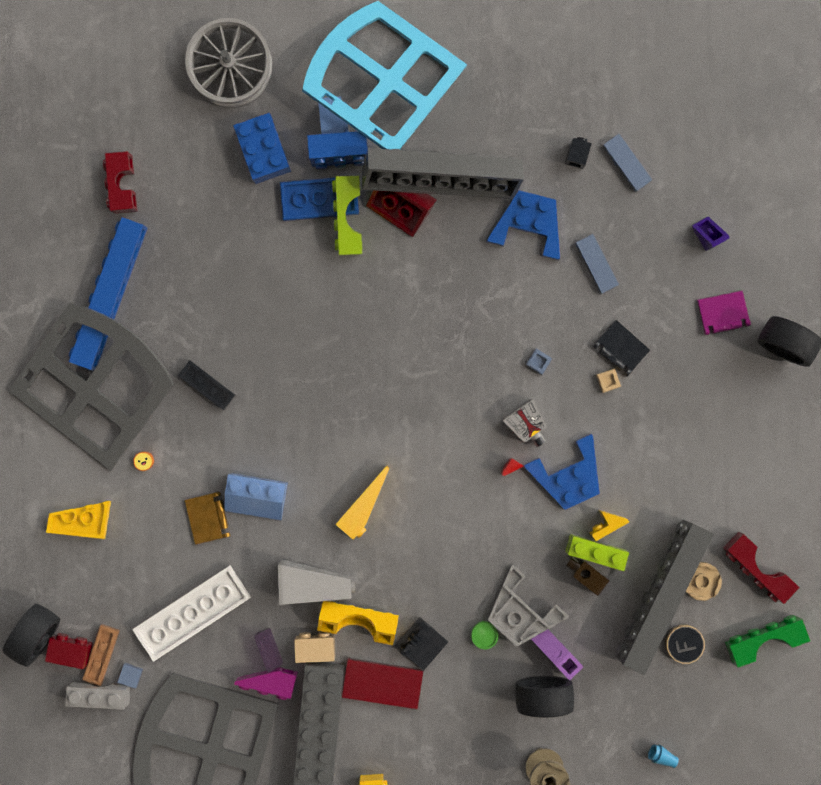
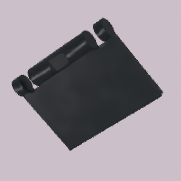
[592,320,650,377]

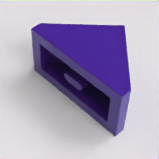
[692,216,730,251]

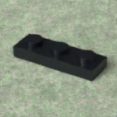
[178,360,236,410]

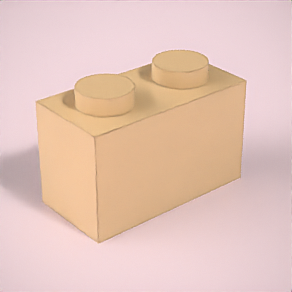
[295,632,335,663]

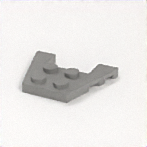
[488,565,569,647]

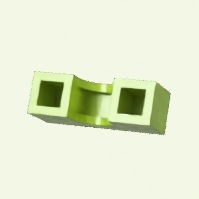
[565,534,629,571]

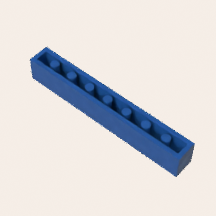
[69,217,148,370]

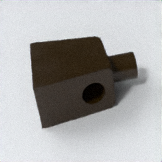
[566,557,610,596]

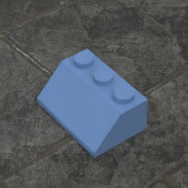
[225,473,288,520]

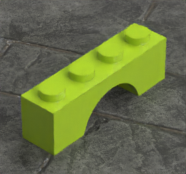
[332,176,363,255]

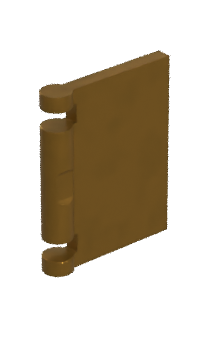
[185,492,230,545]

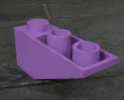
[531,629,583,680]

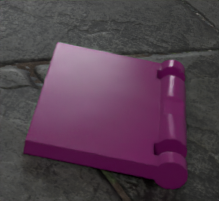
[697,291,751,335]

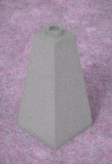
[278,560,356,605]

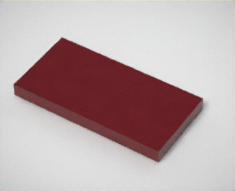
[342,658,424,710]

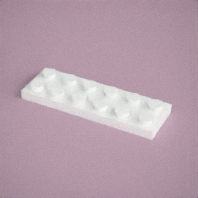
[132,565,251,662]

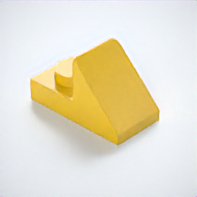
[589,510,629,541]

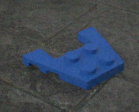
[487,190,560,260]
[524,434,600,510]

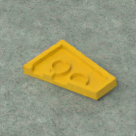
[46,501,111,539]

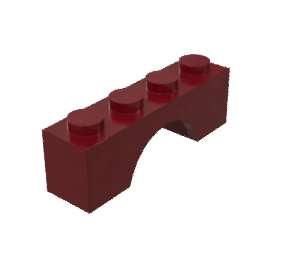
[723,532,800,604]

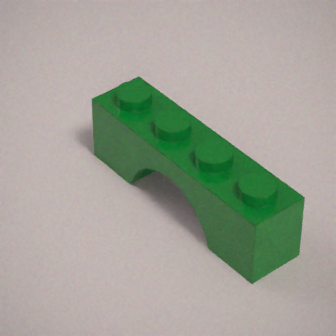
[725,615,810,668]

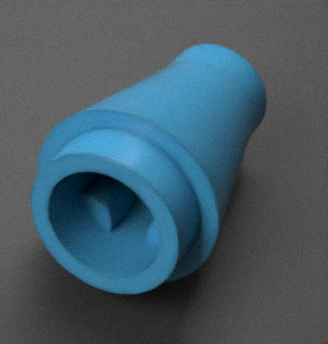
[648,744,679,768]

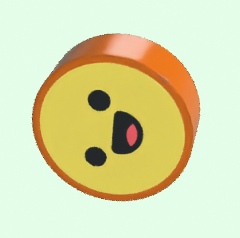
[134,451,154,471]

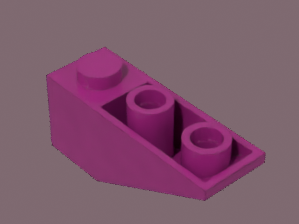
[234,667,298,700]

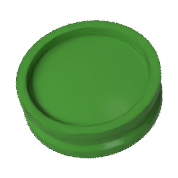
[471,621,498,650]

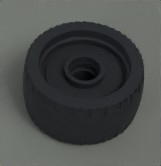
[758,316,821,367]
[2,604,60,667]
[515,676,574,718]

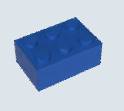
[233,112,291,184]
[307,131,368,169]

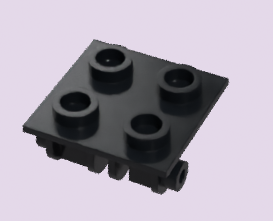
[395,617,449,671]

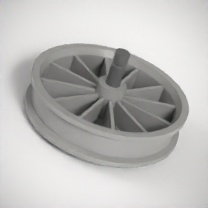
[185,18,273,107]

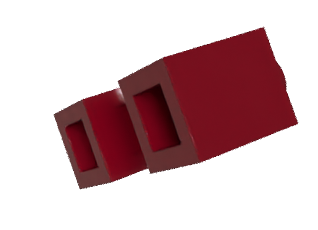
[103,151,138,214]

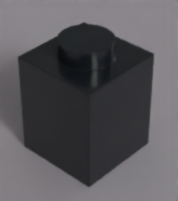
[565,137,592,169]

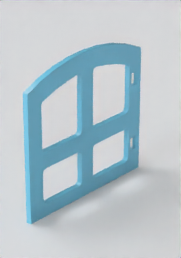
[302,1,467,150]

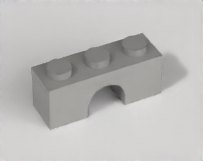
[65,681,130,710]

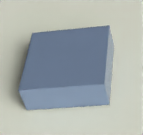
[526,348,552,375]
[117,663,143,689]

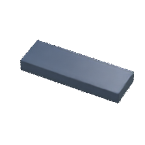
[603,134,652,192]
[575,234,619,294]

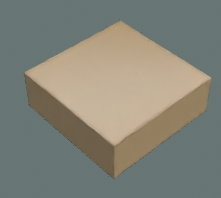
[596,369,621,393]

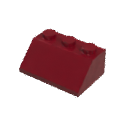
[366,190,437,237]

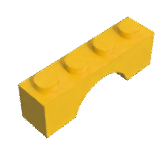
[317,601,399,645]

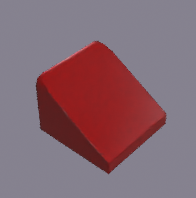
[500,458,524,476]

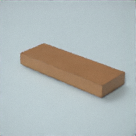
[82,624,120,686]

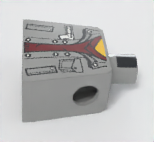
[502,399,546,447]

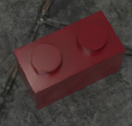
[45,633,93,669]

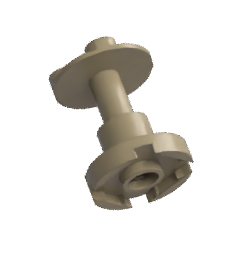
[525,748,570,785]

